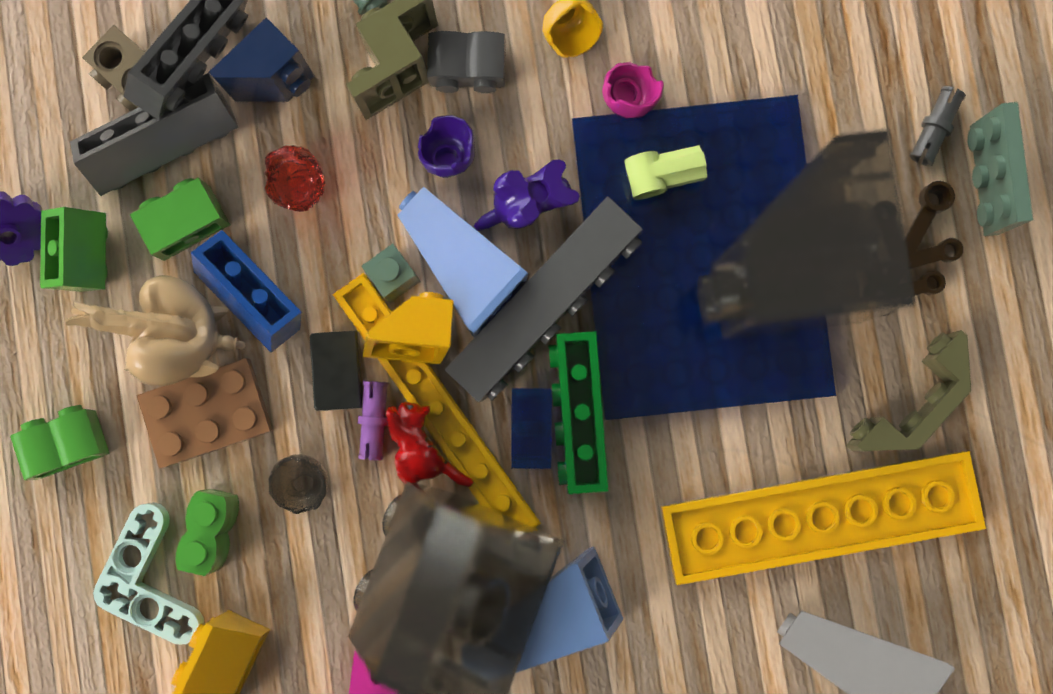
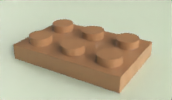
[136,358,273,469]

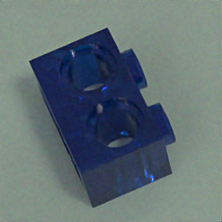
[511,388,552,469]

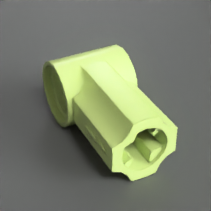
[624,145,707,200]

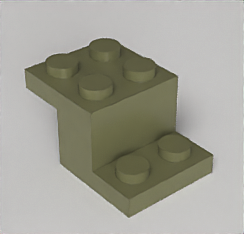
[346,0,438,120]

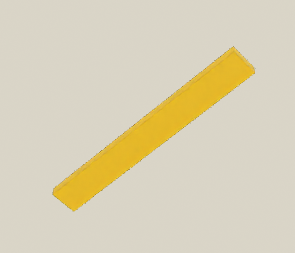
[332,273,541,546]

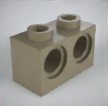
[82,25,145,111]

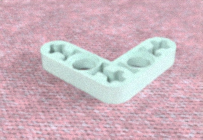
[93,503,205,645]

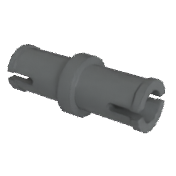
[909,86,966,166]

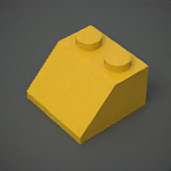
[363,292,453,364]

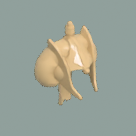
[65,275,245,386]

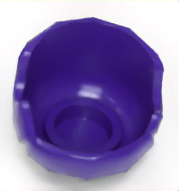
[418,115,475,178]

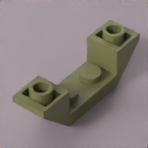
[846,330,971,451]

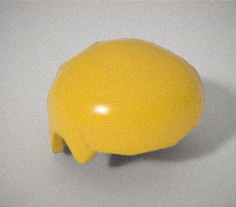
[542,0,603,57]

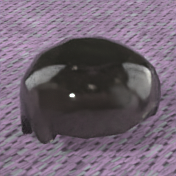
[268,454,329,514]

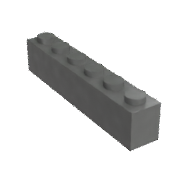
[445,196,643,402]

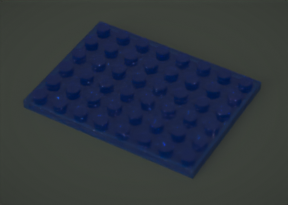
[572,95,836,420]

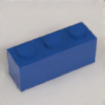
[191,230,302,353]

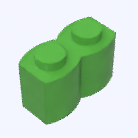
[10,405,110,480]
[176,489,239,576]

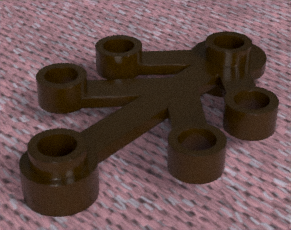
[851,181,964,316]

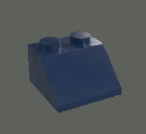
[209,18,315,102]

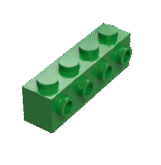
[549,331,609,494]

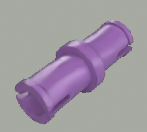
[358,381,388,460]

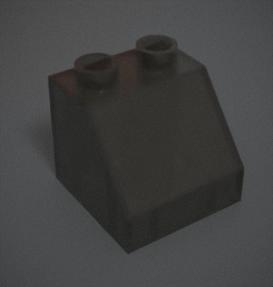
[697,129,915,340]
[348,481,564,694]

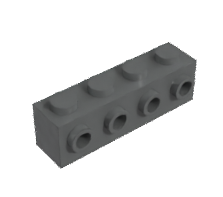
[123,0,248,120]
[70,73,238,196]

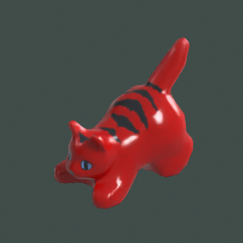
[386,401,474,487]

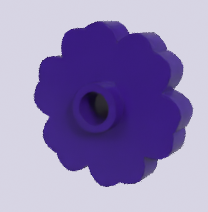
[0,191,42,266]

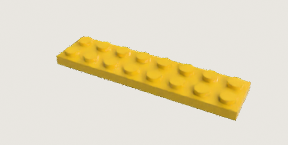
[660,451,986,585]

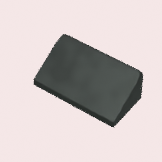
[310,331,362,411]

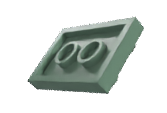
[967,102,1033,236]

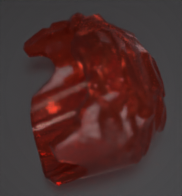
[265,145,325,212]

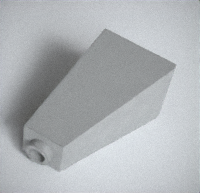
[777,611,955,694]

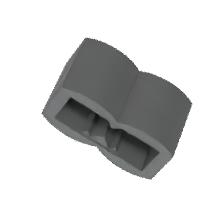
[427,31,506,93]

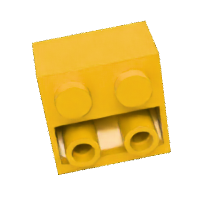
[171,610,270,694]

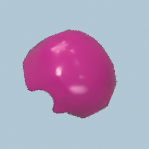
[602,62,664,119]

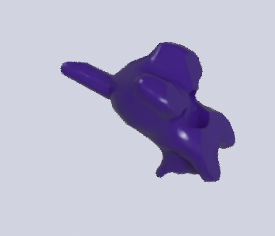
[474,159,580,231]

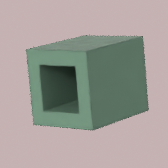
[361,244,420,303]

